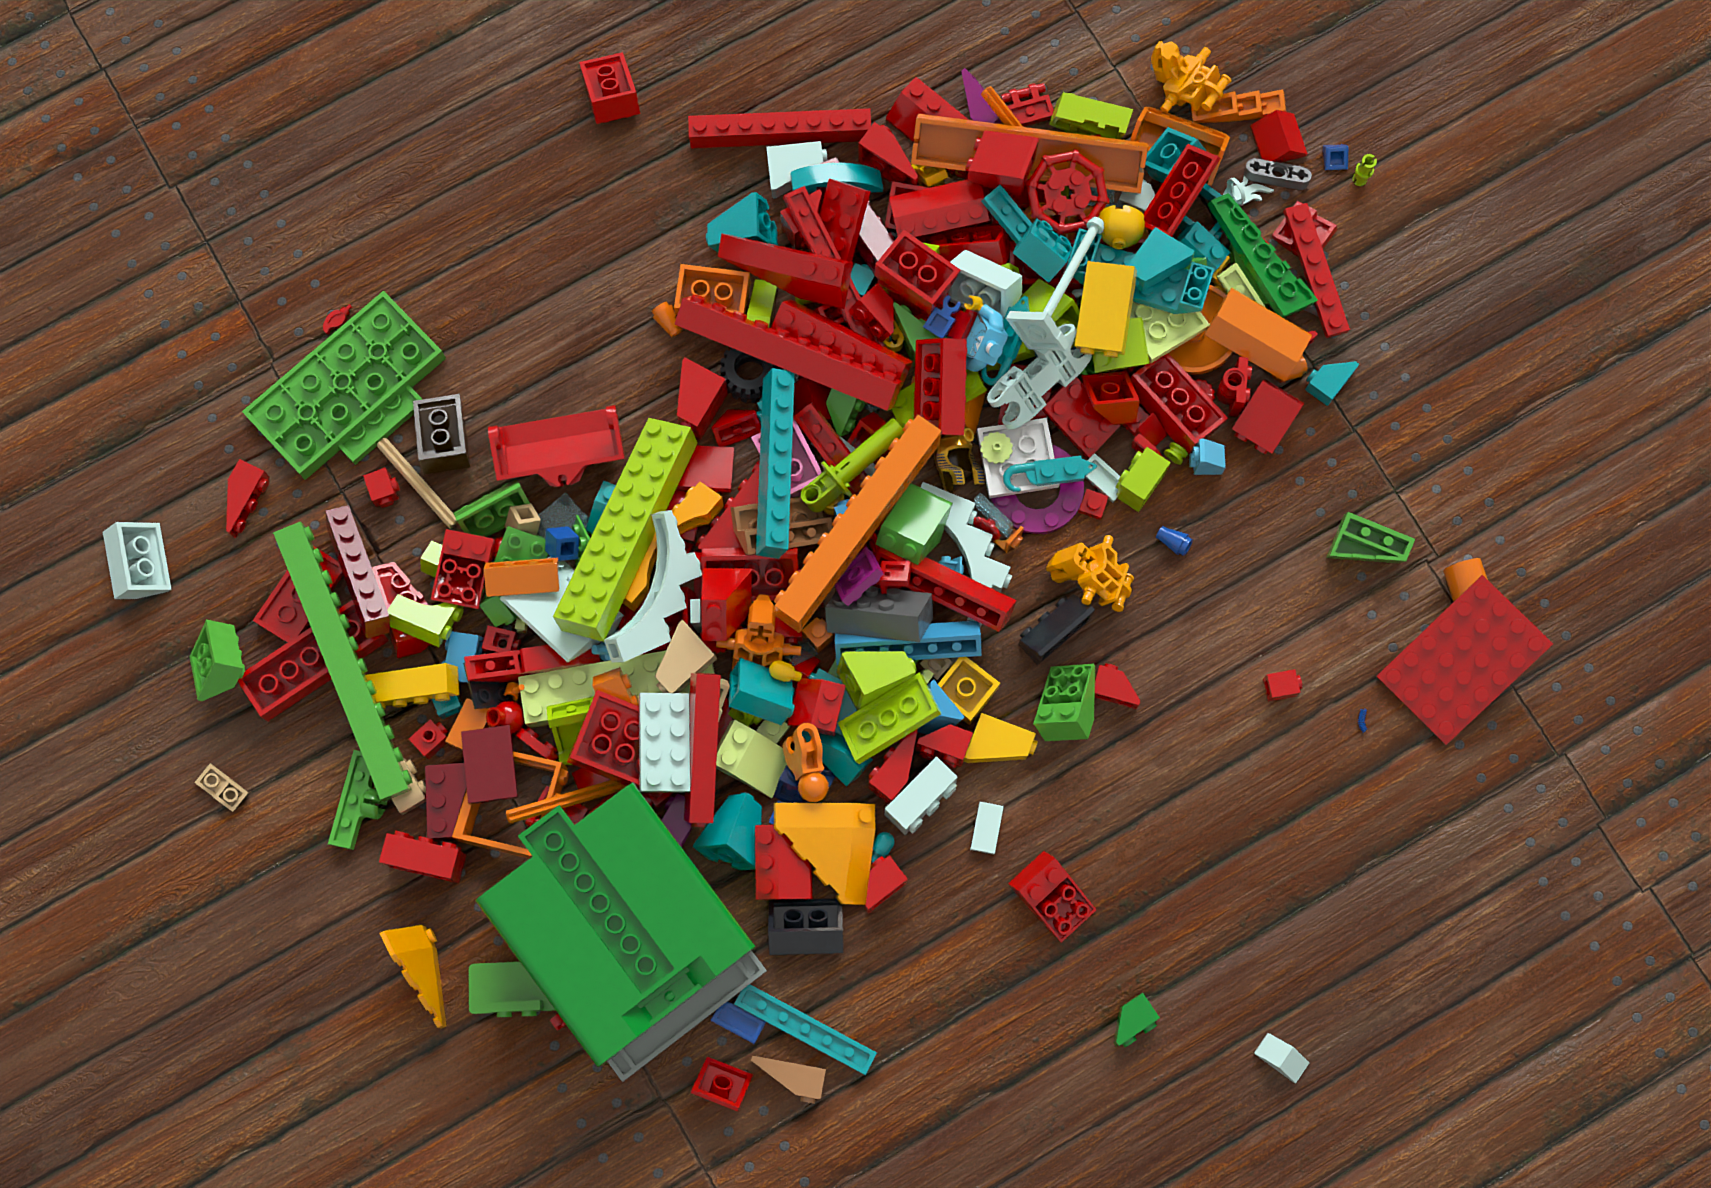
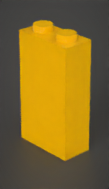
[1075,261,1137,358]

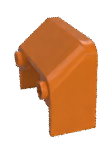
[1130,107,1230,186]

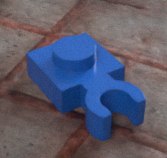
[923,295,962,338]

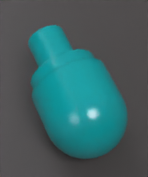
[871,832,895,863]

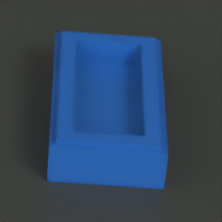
[711,1001,766,1044]

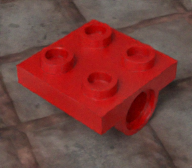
[1216,357,1252,417]

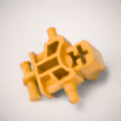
[1151,41,1231,113]
[1046,535,1134,612]

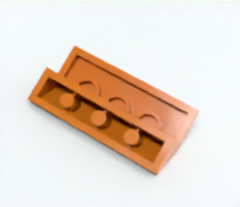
[1204,288,1312,382]

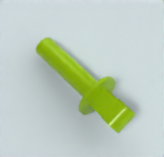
[801,418,904,512]

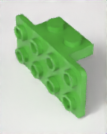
[469,962,556,1017]

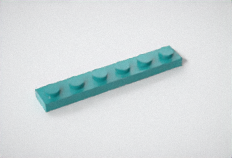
[734,984,877,1075]

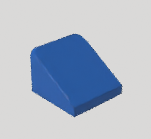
[1323,144,1349,170]

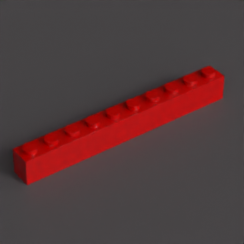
[674,294,903,411]

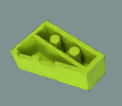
[1049,92,1133,139]

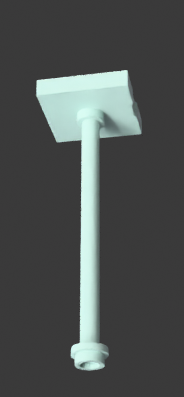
[1006,217,1104,351]

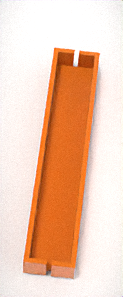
[911,114,1148,194]

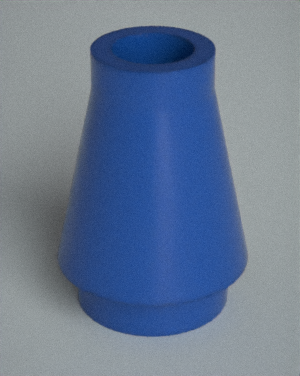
[1156,526,1193,556]

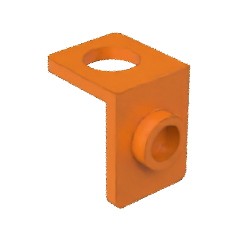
[992,519,1024,553]

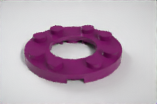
[991,445,1084,535]

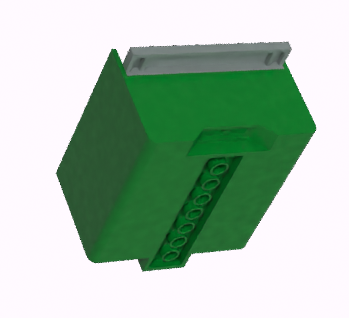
[475,783,767,1082]

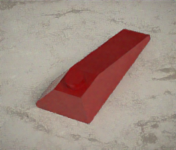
[372,562,431,658]

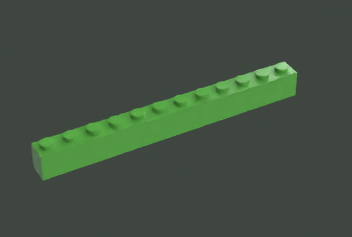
[273,522,413,802]

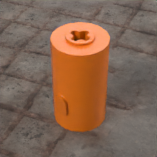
[1443,558,1488,602]

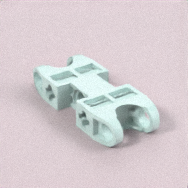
[987,324,1092,429]

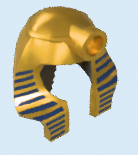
[934,428,985,494]

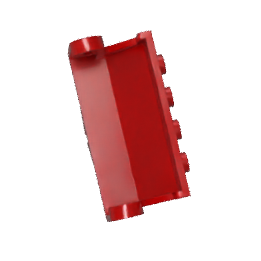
[488,405,626,487]

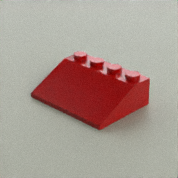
[567,690,663,798]

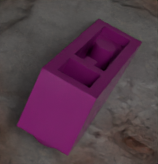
[961,68,1004,125]

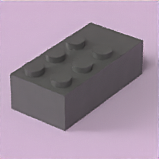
[825,586,933,642]

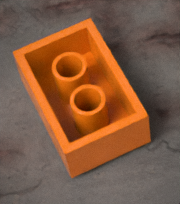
[674,264,751,316]

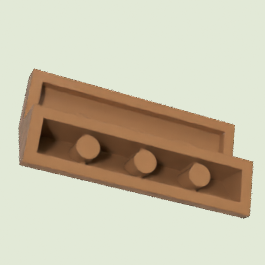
[730,495,833,555]

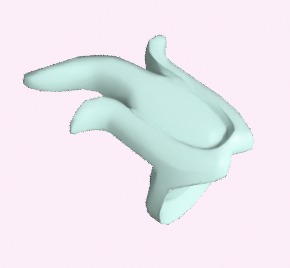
[1223,176,1274,206]

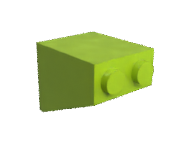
[1019,279,1080,348]
[837,651,916,711]

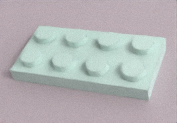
[639,693,690,792]

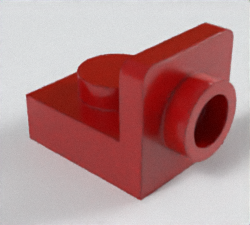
[876,561,912,594]

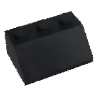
[1018,594,1095,666]
[768,898,844,955]

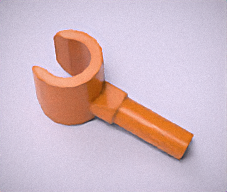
[504,682,525,701]

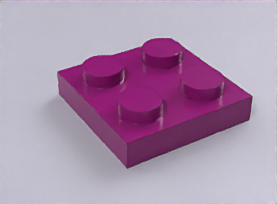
[835,547,884,606]

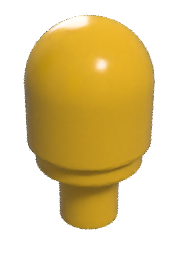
[769,660,802,682]

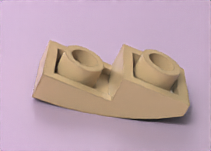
[194,763,249,812]

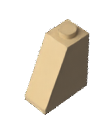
[655,620,717,693]

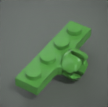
[328,750,387,850]

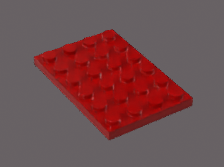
[1377,575,1553,745]

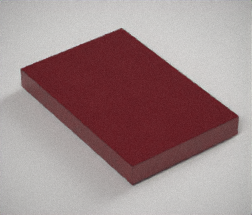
[461,725,518,805]

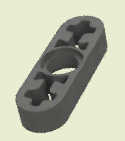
[1244,158,1312,190]

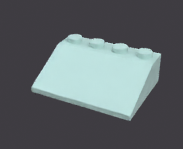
[500,556,624,662]

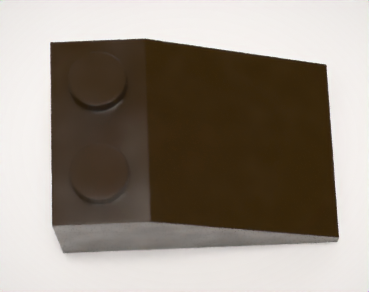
[413,394,470,475]

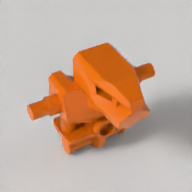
[716,594,801,670]

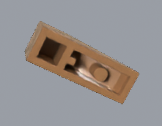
[751,1056,826,1104]

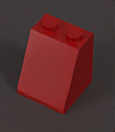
[965,130,1039,199]
[677,357,728,440]
[1232,379,1305,454]
[701,568,752,641]

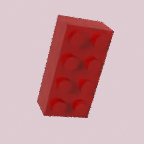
[701,547,798,601]

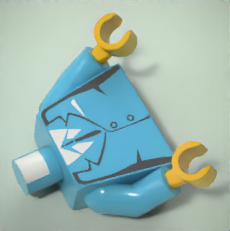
[964,295,1008,372]

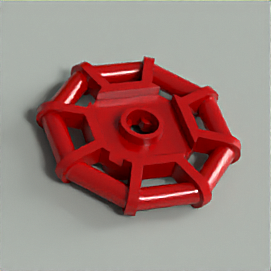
[1025,149,1110,236]

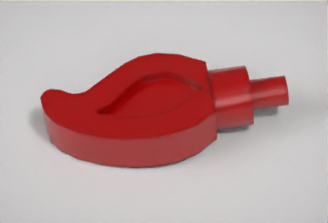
[323,304,352,335]

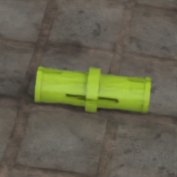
[1352,154,1377,186]

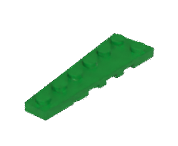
[1207,193,1318,318]

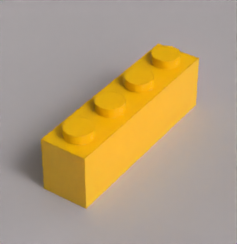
[365,663,459,710]

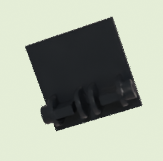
[463,663,512,709]

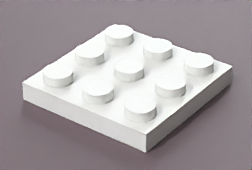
[977,418,1060,498]

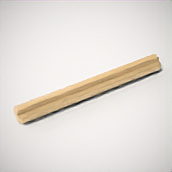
[377,438,458,529]

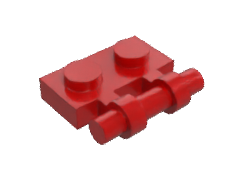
[1000,83,1054,127]

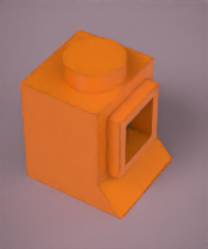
[802,617,835,653]

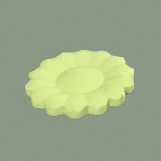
[980,432,1013,464]

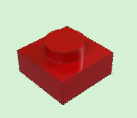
[1078,489,1109,520]

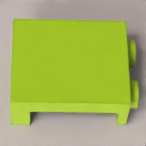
[547,696,594,765]

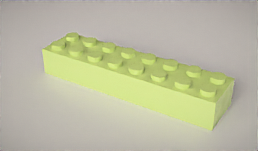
[518,651,715,728]

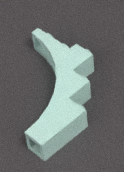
[920,482,1012,628]
[604,510,702,663]

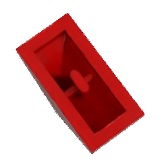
[711,409,761,447]

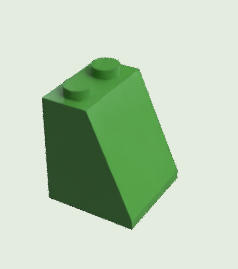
[875,483,953,565]

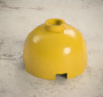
[1099,205,1145,249]

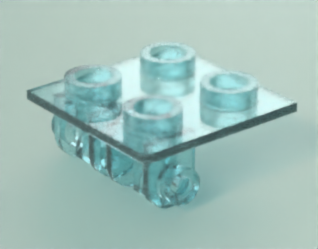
[538,493,589,539]

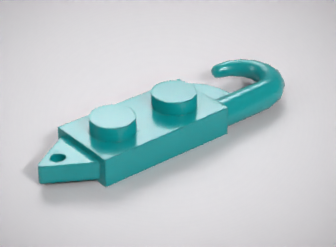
[981,296,1030,386]
[1003,456,1097,492]

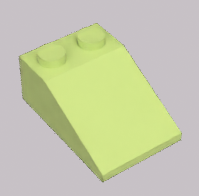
[716,720,787,798]

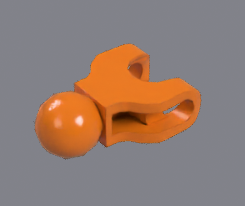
[783,723,829,802]

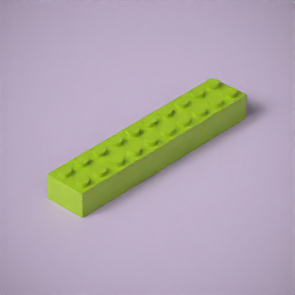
[553,418,697,642]

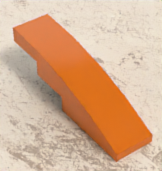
[1191,89,1287,123]

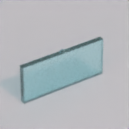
[784,641,818,666]

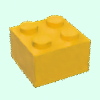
[938,657,1000,725]

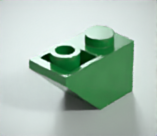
[1114,993,1160,1048]

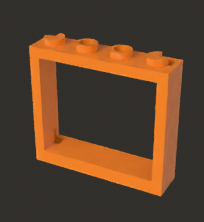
[452,751,569,859]

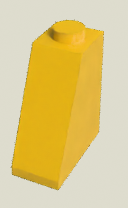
[964,713,1038,763]

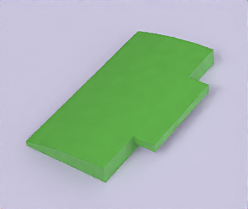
[242,291,446,480]

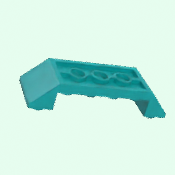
[1065,228,1215,314]

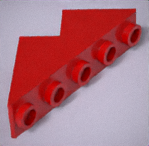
[696,460,760,551]

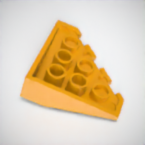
[774,803,875,905]
[380,925,446,1029]

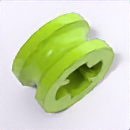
[1164,442,1188,465]

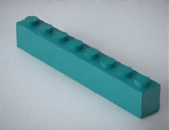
[756,368,795,559]

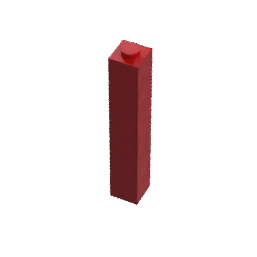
[684,673,721,827]

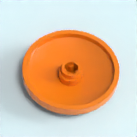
[1169,285,1234,375]

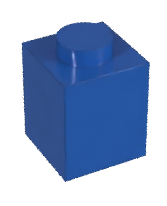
[545,526,579,561]

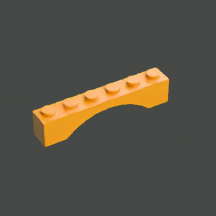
[623,481,724,612]

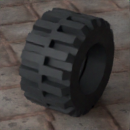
[720,347,779,403]

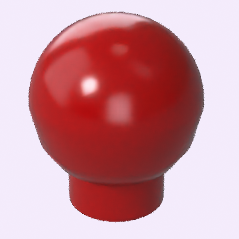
[486,701,525,734]

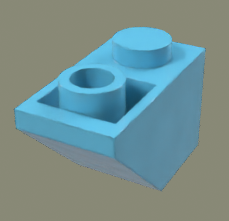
[1189,439,1225,475]

